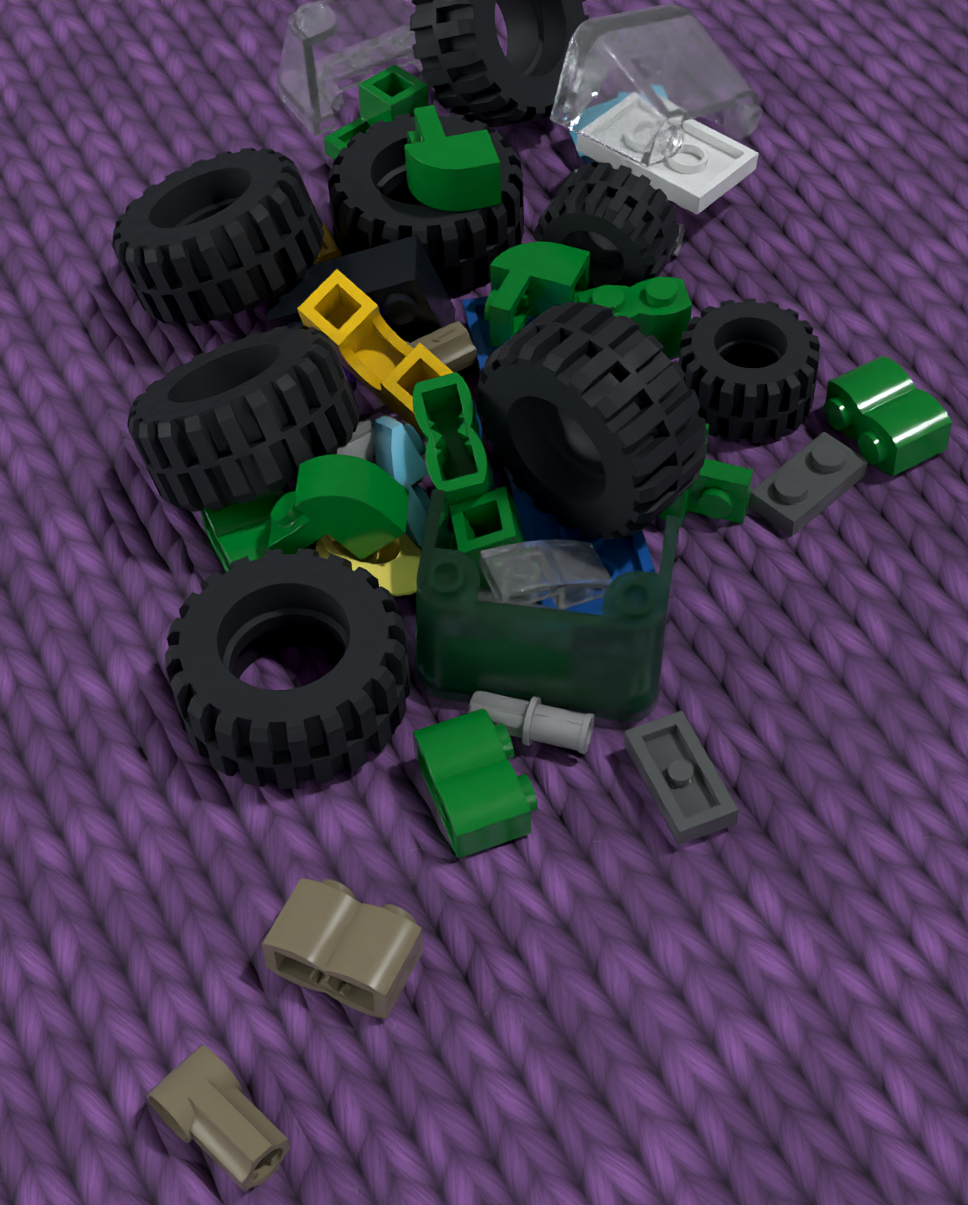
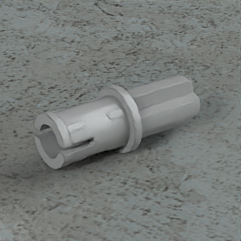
[467,691,595,754]

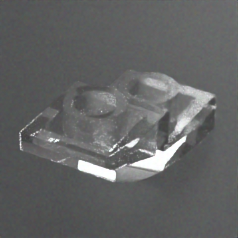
[480,540,615,611]

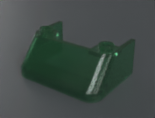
[415,489,679,722]

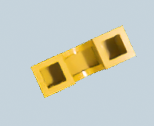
[297,269,454,439]

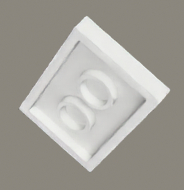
[576,91,759,214]

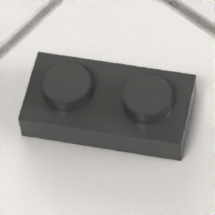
[749,432,868,537]
[624,711,739,845]

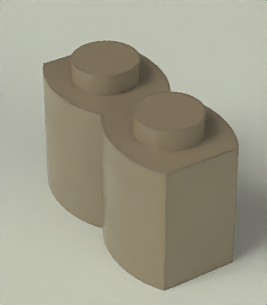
[262,878,423,1019]

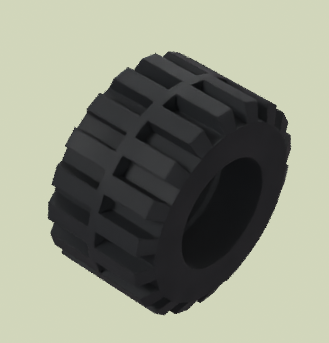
[534,162,679,289]
[679,298,820,443]

